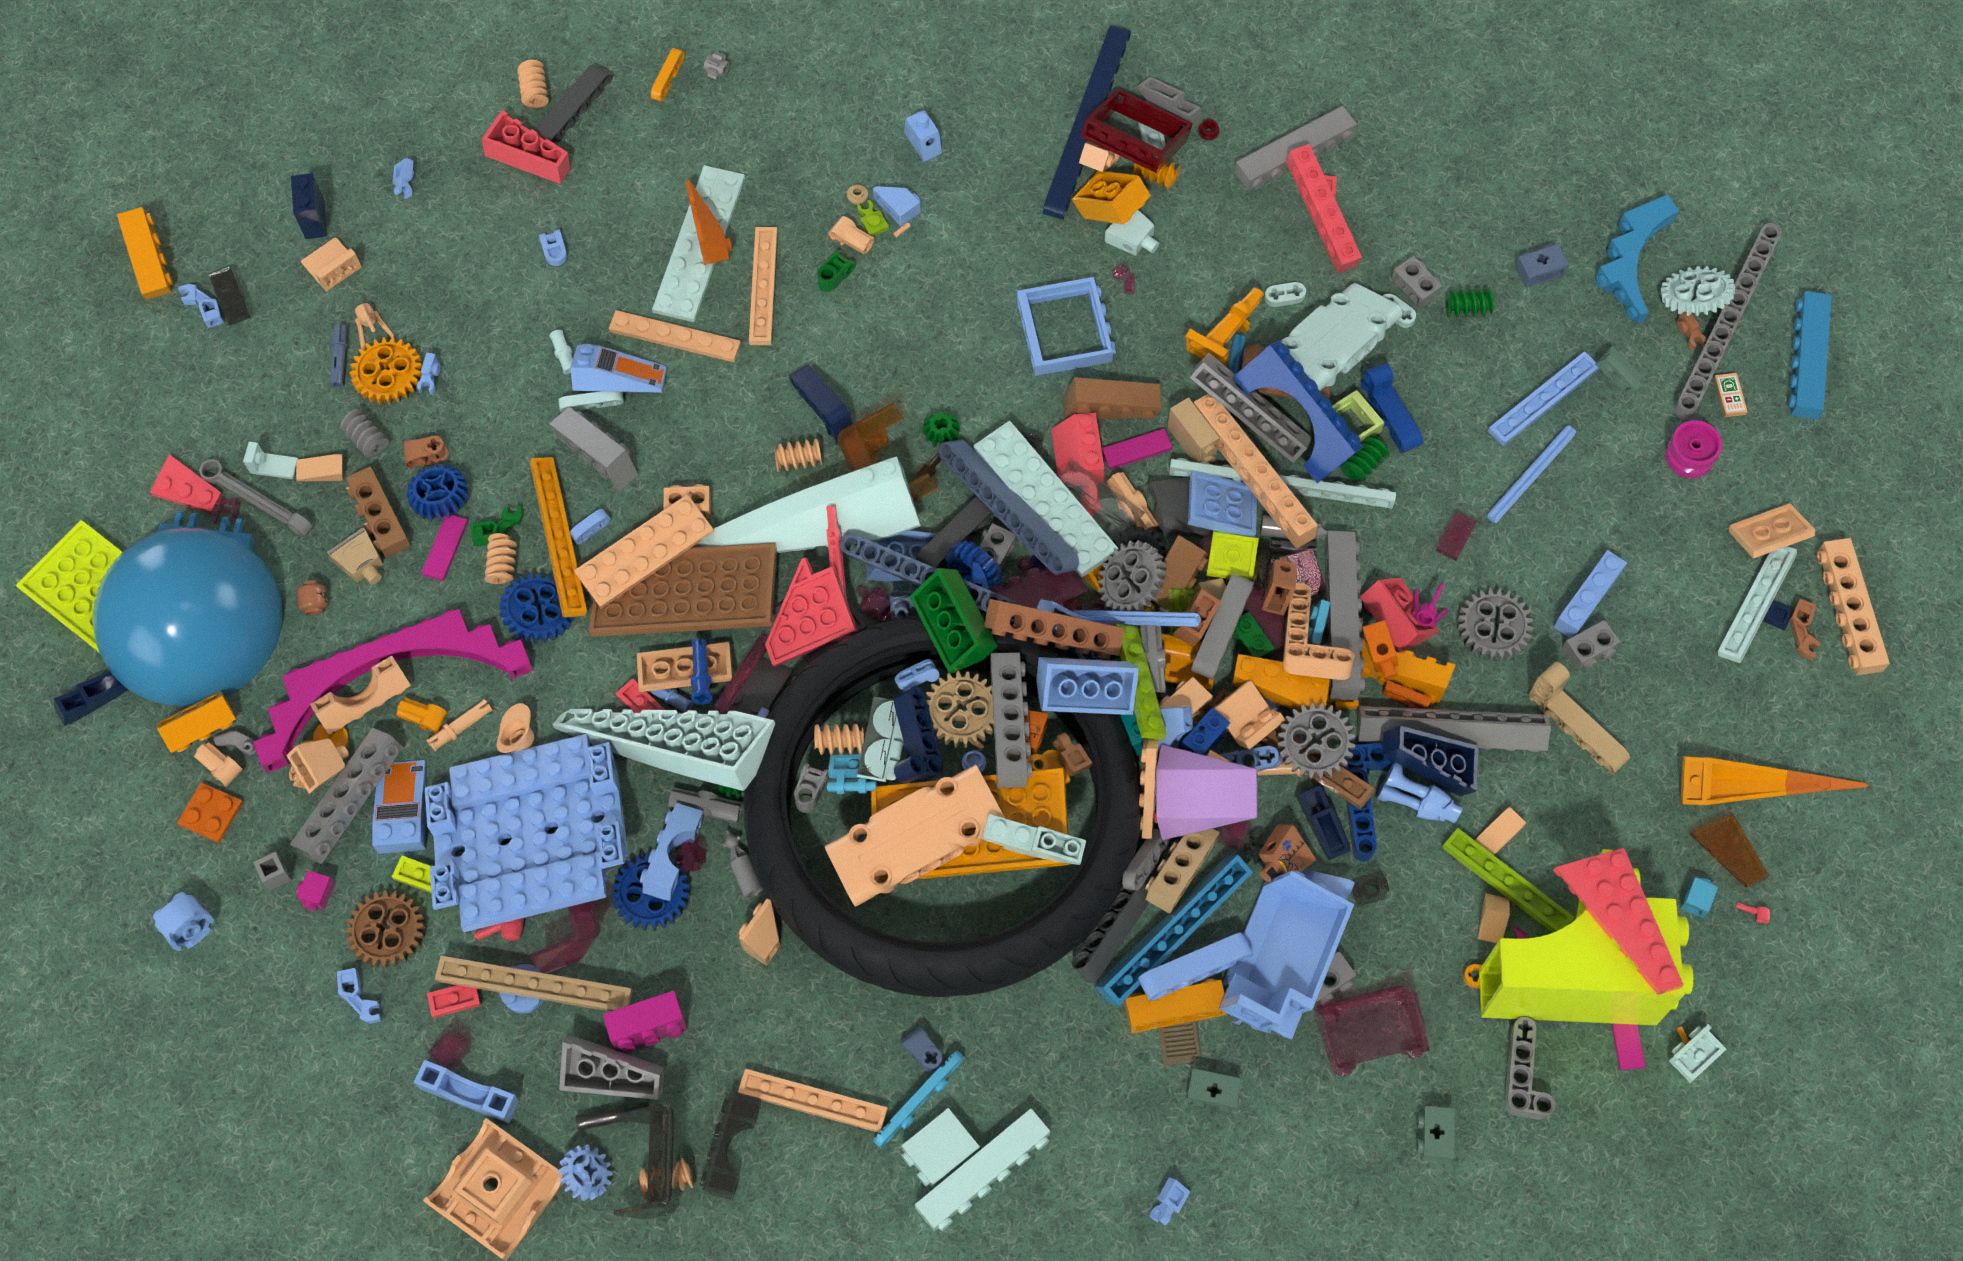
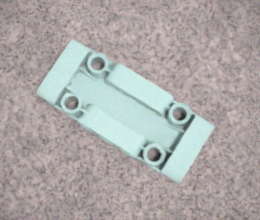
[1281,283,1402,391]

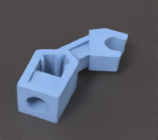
[178,284,224,328]
[337,968,382,1024]

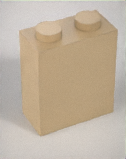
[1167,397,1220,464]

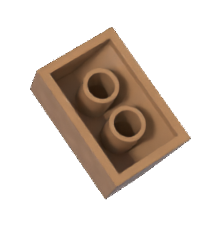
[1150,535,1209,612]

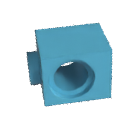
[1680,877,1718,918]

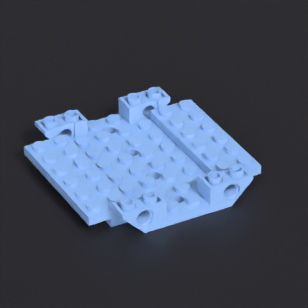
[425,734,628,932]

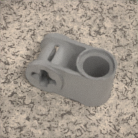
[794,763,829,813]

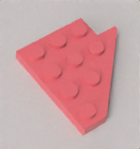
[765,557,858,667]

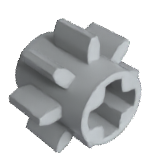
[704,52,730,80]

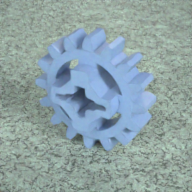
[558,1145,613,1201]

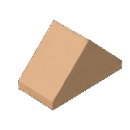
[1477,893,1510,943]

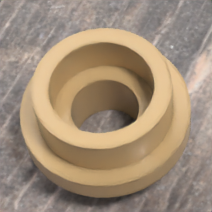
[847,185,868,205]

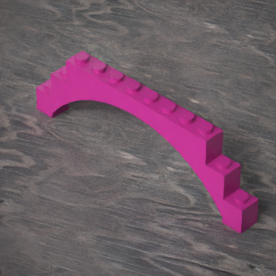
[253,609,533,773]

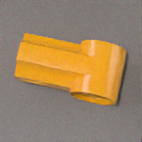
[396,697,447,734]

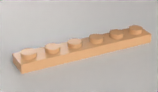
[749,227,778,345]
[609,310,741,362]
[738,1069,888,1133]

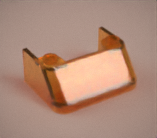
[837,403,938,502]

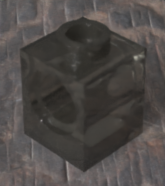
[1351,871,1389,907]

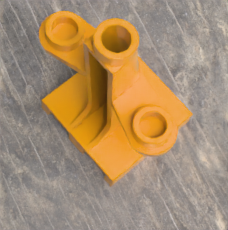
[1185,287,1264,367]

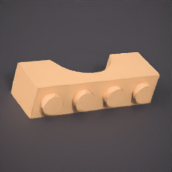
[310,656,411,735]

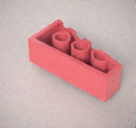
[481,110,570,184]

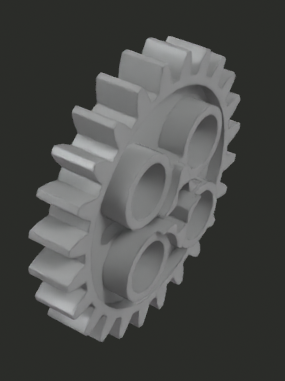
[1097,540,1167,611]
[1457,588,1534,661]
[1278,702,1356,780]

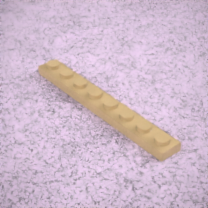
[435,956,632,1011]

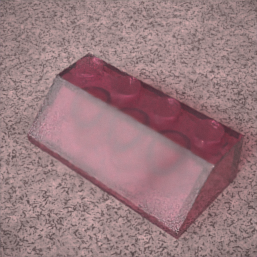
[989,566,1088,619]

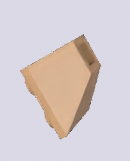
[739,898,780,966]

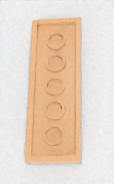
[574,494,714,609]

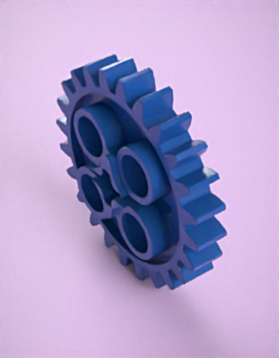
[499,573,574,644]
[611,853,690,931]

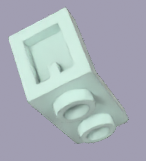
[243,442,298,479]

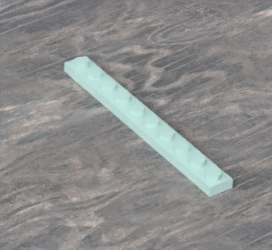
[1169,458,1396,509]

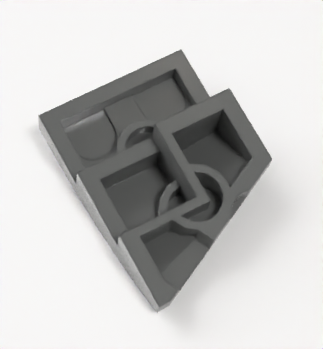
[1147,477,1213,540]

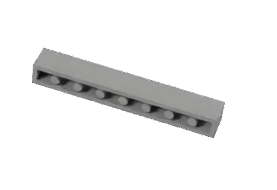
[1325,531,1365,700]
[1357,706,1551,752]

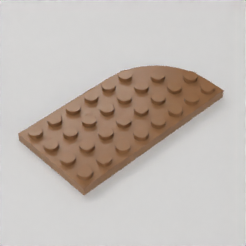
[589,543,777,637]

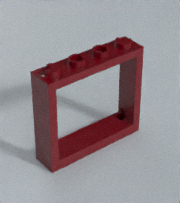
[1081,89,1193,173]

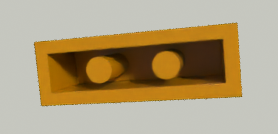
[156,691,236,753]

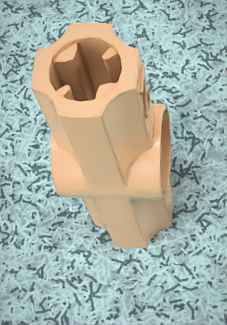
[1107,472,1159,532]

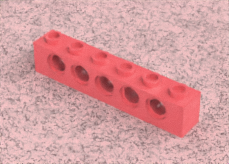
[1286,144,1362,273]

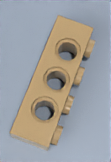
[1145,828,1220,914]

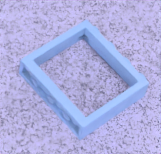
[1017,277,1116,376]

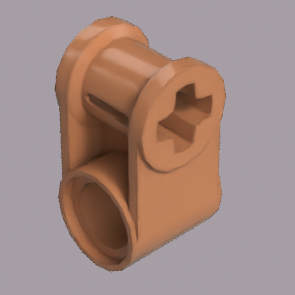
[403,436,449,469]

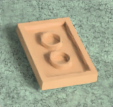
[1729,503,1815,559]

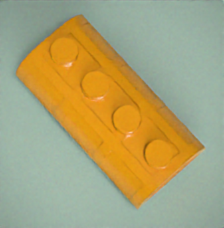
[1138,628,1214,691]

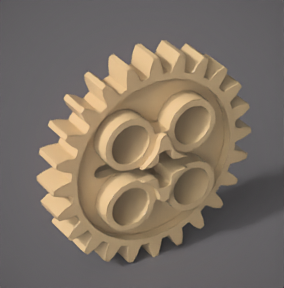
[926,671,994,748]

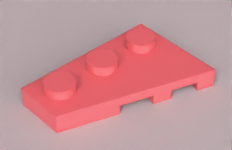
[150,454,222,514]

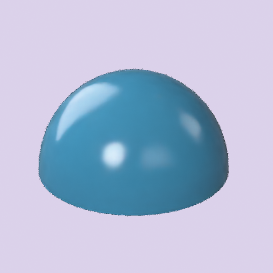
[93,511,283,706]

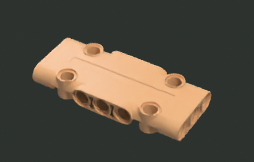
[824,764,1005,907]

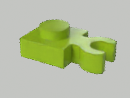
[857,200,889,237]

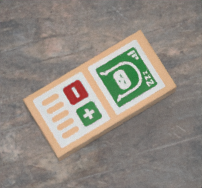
[1713,373,1748,417]

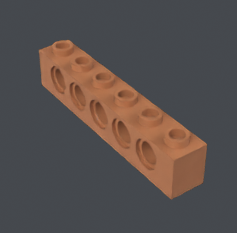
[984,599,1125,659]

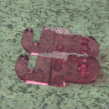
[212,496,240,525]

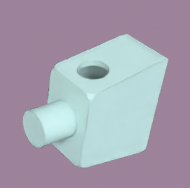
[1105,210,1159,256]

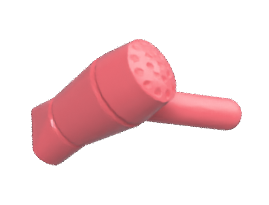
[474,918,524,941]

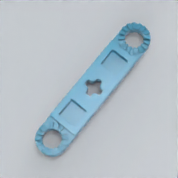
[873,1050,965,1149]

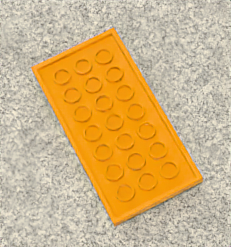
[871,768,1070,883]

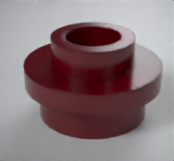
[1198,119,1220,140]

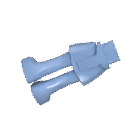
[1376,761,1463,823]

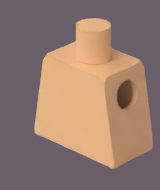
[286,739,349,794]

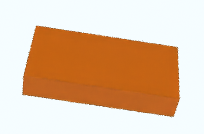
[1383,681,1432,709]

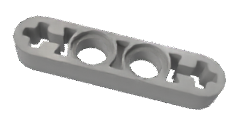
[1122,828,1170,890]

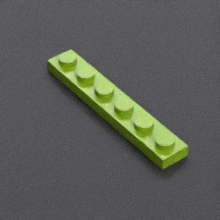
[1115,623,1167,741]
[1442,828,1575,933]

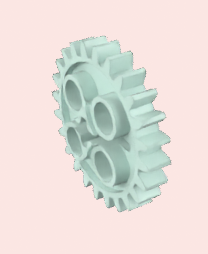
[1661,266,1735,316]

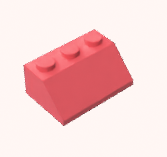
[1051,412,1104,487]
[1360,578,1440,652]

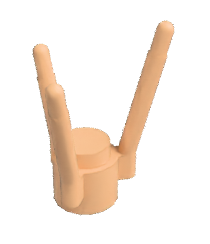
[355,303,394,351]

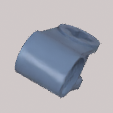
[900,1026,944,1074]

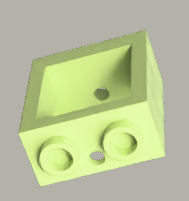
[1312,390,1384,444]

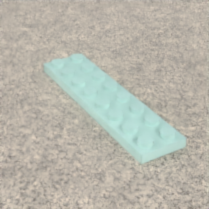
[652,165,745,322]
[973,420,1118,578]

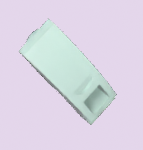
[981,814,1086,865]

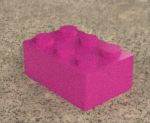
[603,991,688,1054]

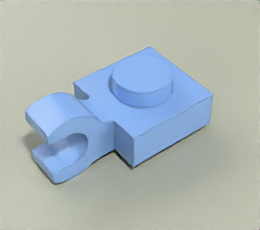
[393,158,414,199]
[417,353,441,395]
[1149,1177,1190,1225]

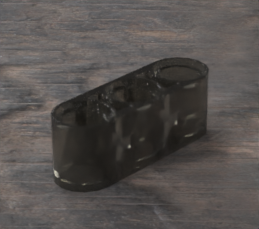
[208,266,251,326]

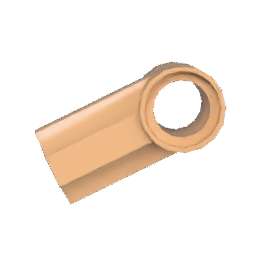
[828,216,874,255]
[194,742,243,787]

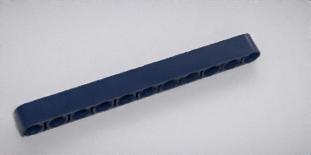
[1043,25,1131,220]

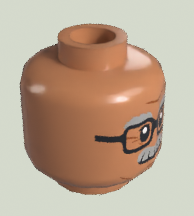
[296,580,328,615]

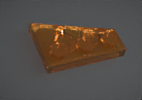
[1689,813,1769,888]

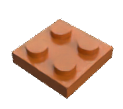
[177,783,244,844]

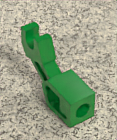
[470,505,523,547]

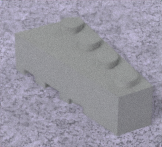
[550,407,638,492]
[559,1034,665,1100]

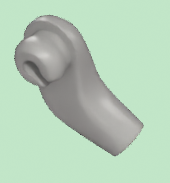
[214,731,256,755]

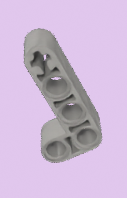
[1504,1017,1556,1120]

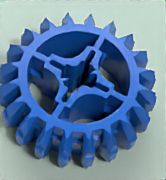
[406,463,469,521]
[944,541,1002,592]

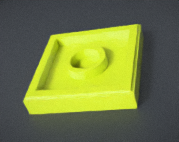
[1206,531,1259,581]

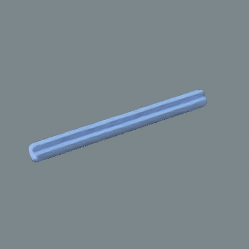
[1487,425,1576,523]
[1073,610,1201,627]

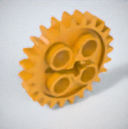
[350,337,422,405]

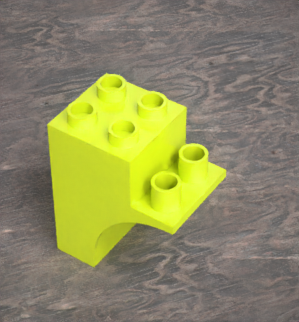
[1479,849,1694,1026]

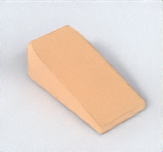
[296,454,343,481]
[1475,807,1526,855]

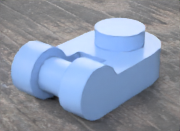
[539,229,567,266]
[895,659,939,690]

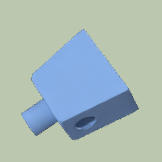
[904,110,942,162]

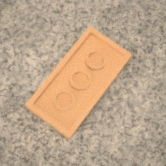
[1139,739,1159,839]

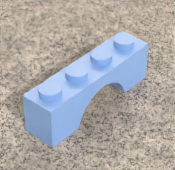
[1554,550,1627,638]
[1157,706,1193,764]
[640,803,703,901]
[414,1060,520,1124]

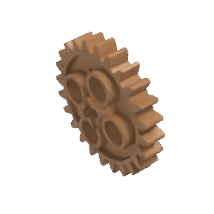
[345,890,426,969]

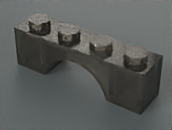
[700,1092,761,1201]

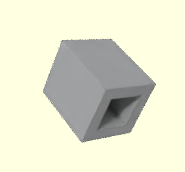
[253,852,292,891]

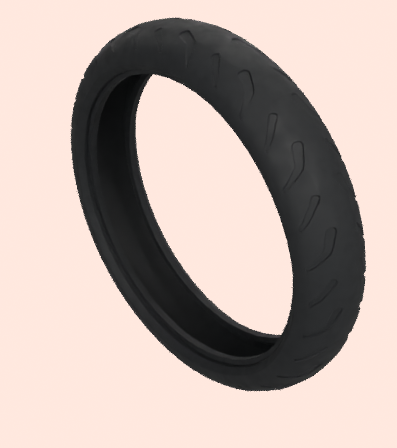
[744,615,1142,997]

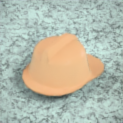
[496,703,534,753]

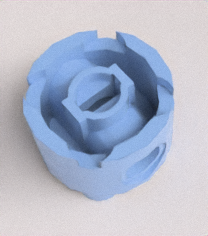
[153,892,214,951]

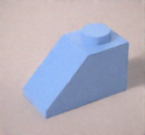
[873,186,921,227]

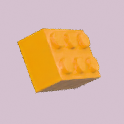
[1072,171,1151,225]

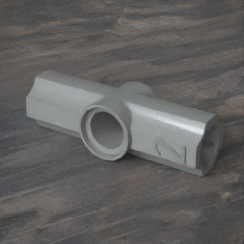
[1140,625,1166,695]
[668,787,743,824]

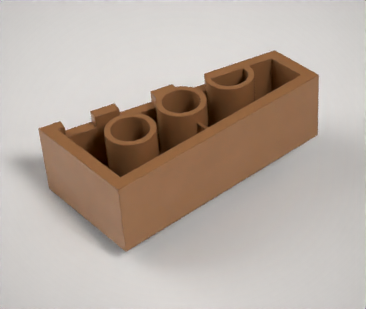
[1063,377,1162,420]

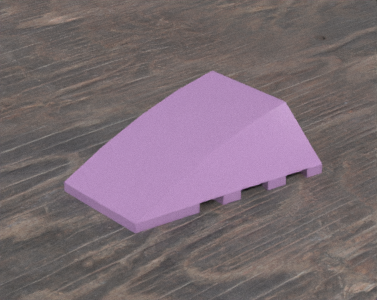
[1156,744,1258,840]

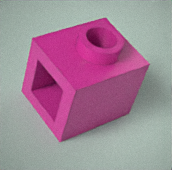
[296,871,335,911]

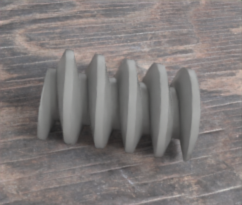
[340,409,389,458]

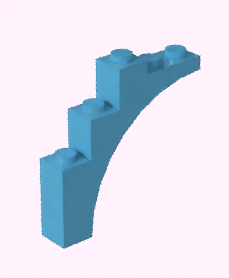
[1596,194,1679,325]

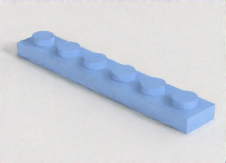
[1488,351,1599,446]

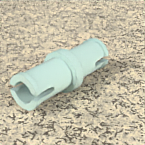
[550,330,573,374]

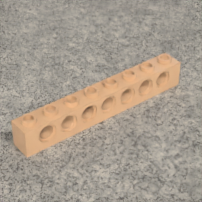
[1193,393,1318,549]

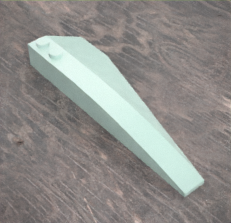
[692,456,921,553]
[552,709,775,791]

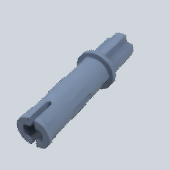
[330,324,348,387]

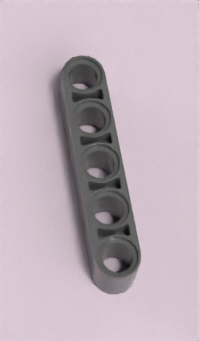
[534,64,612,144]
[915,496,994,569]
[1072,880,1149,982]

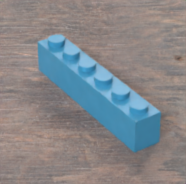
[1788,291,1832,420]

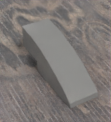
[1138,77,1201,127]

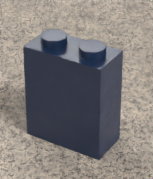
[291,173,327,239]

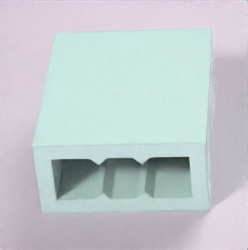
[901,1108,980,1189]

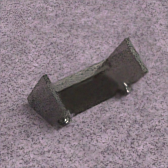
[614,1104,682,1219]

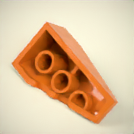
[685,180,732,265]

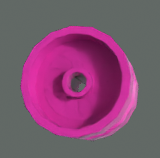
[1665,420,1722,479]

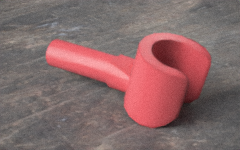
[1736,902,1770,924]

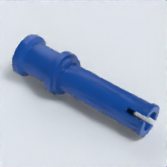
[691,638,713,705]

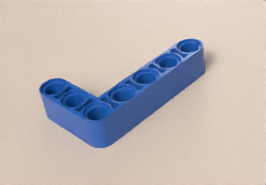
[1341,743,1404,862]

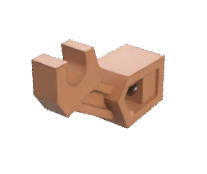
[1789,599,1820,661]

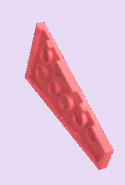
[1553,848,1683,995]

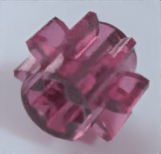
[676,842,706,872]

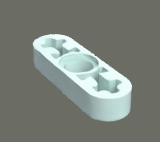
[558,391,624,412]

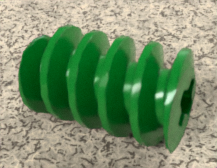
[1446,289,1494,318]
[1341,435,1390,481]

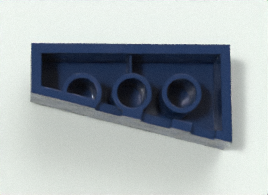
[1383,726,1478,796]

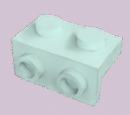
[1669,1024,1727,1083]

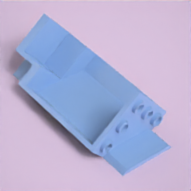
[1219,869,1355,1039]

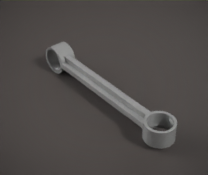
[199,459,313,538]

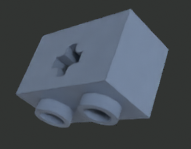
[1515,244,1569,288]

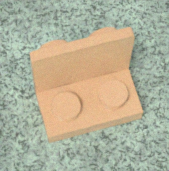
[301,238,362,292]
[1214,680,1285,750]

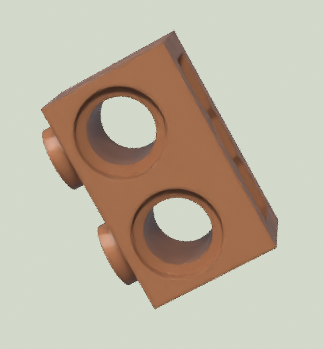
[1172,589,1221,646]

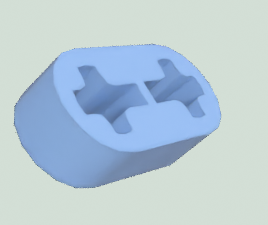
[570,509,611,545]

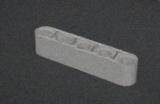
[1191,574,1254,680]

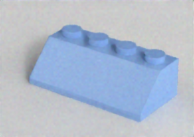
[1036,657,1139,715]

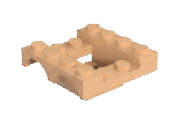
[423,1118,564,1261]

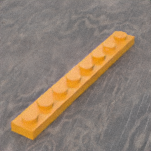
[530,457,587,617]

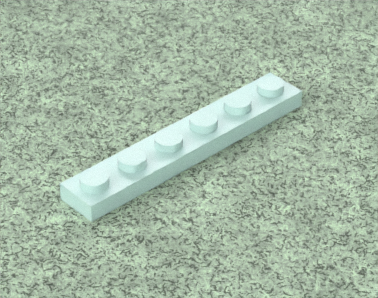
[1718,546,1797,663]

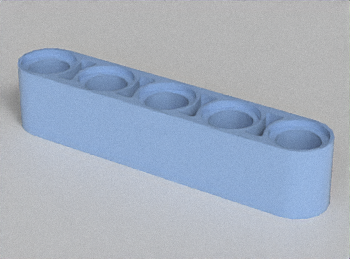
[1138,932,1253,1001]

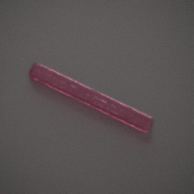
[714,634,768,714]

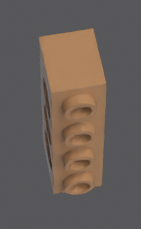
[345,466,411,558]

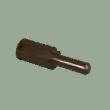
[911,453,942,490]

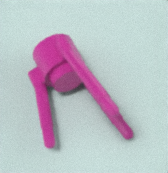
[1412,583,1449,627]

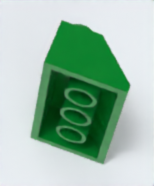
[909,568,998,673]

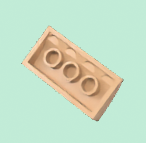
[637,642,733,692]

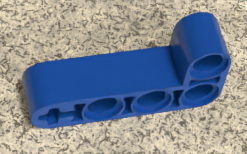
[1361,362,1423,453]

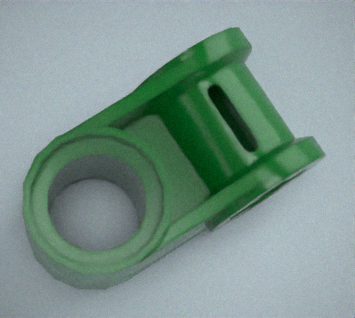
[817,250,856,292]

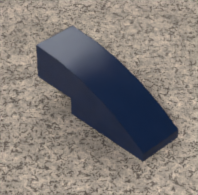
[54,672,128,726]
[1295,785,1351,860]

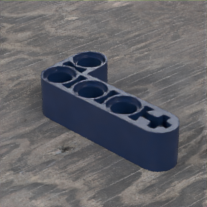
[789,365,856,445]
[894,686,944,783]

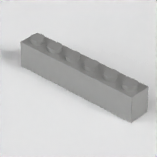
[1234,106,1357,191]

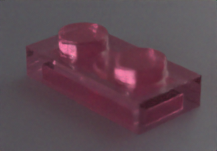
[1436,512,1477,561]

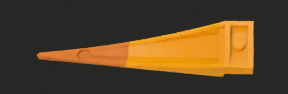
[1680,756,1869,805]

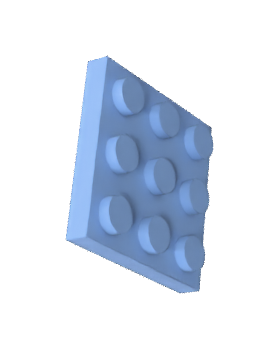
[1188,470,1257,537]

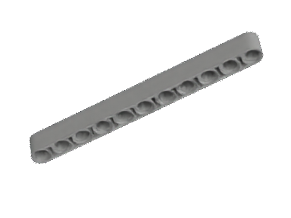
[1674,223,1781,420]

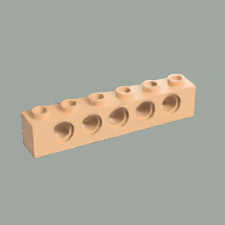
[1817,538,1890,675]

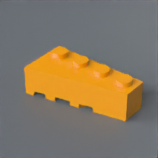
[1360,640,1456,704]

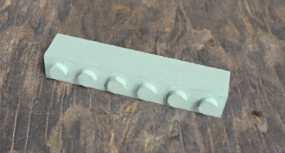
[915,1109,1050,1232]

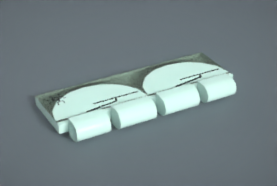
[857,697,904,782]

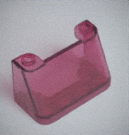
[1314,986,1430,1076]

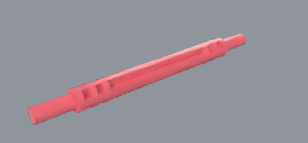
[826,506,851,643]

